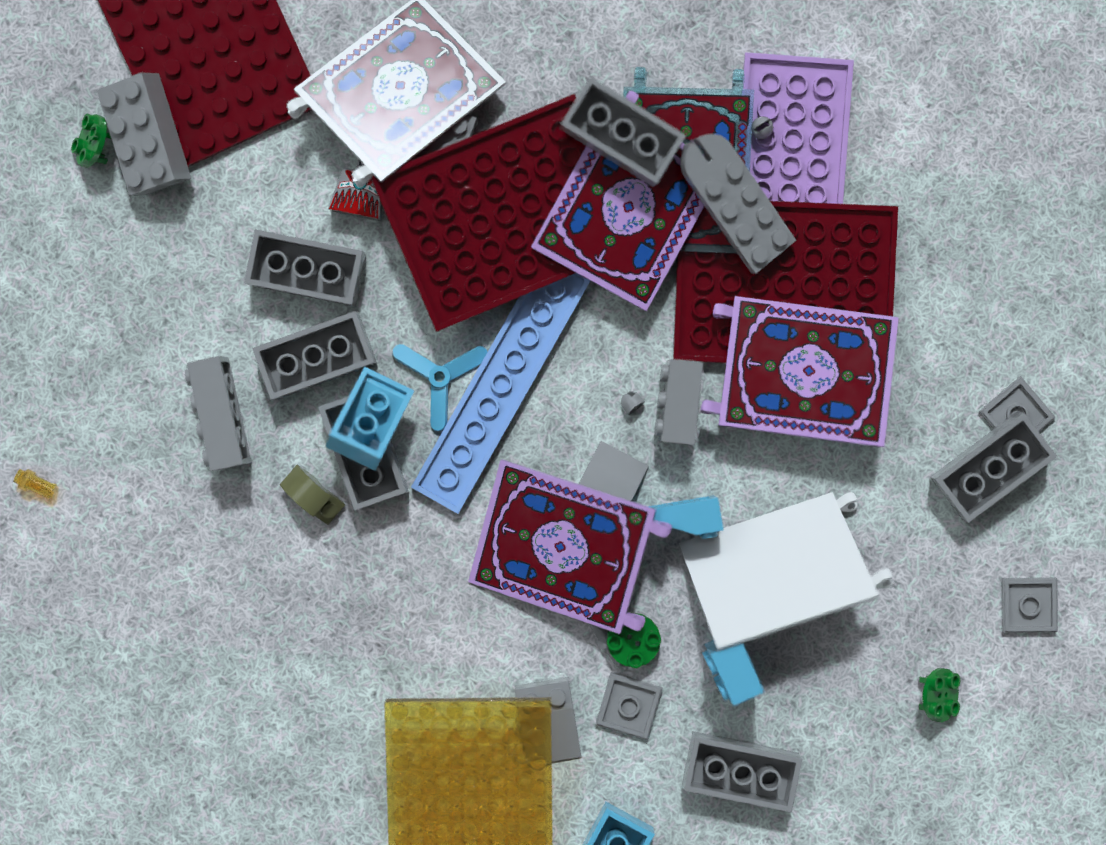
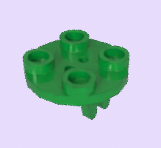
[71,113,111,168]
[606,613,661,668]
[919,668,961,723]

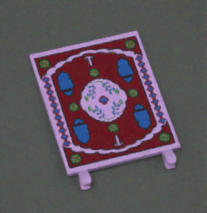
[531,91,705,311]
[701,296,899,447]
[468,459,672,634]

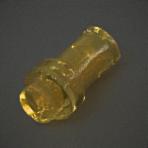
[13,469,57,500]

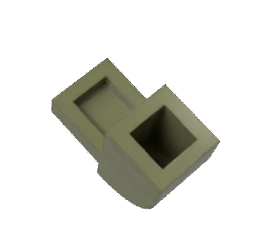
[279,464,345,525]

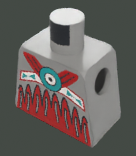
[328,159,383,222]

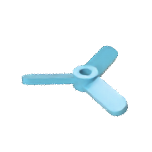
[392,344,488,431]

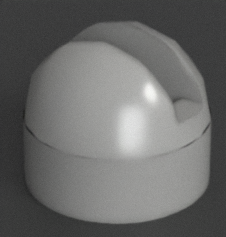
[751,116,774,139]
[621,391,645,415]

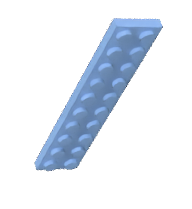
[411,273,590,514]

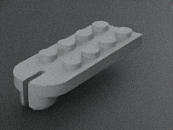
[681,134,796,274]

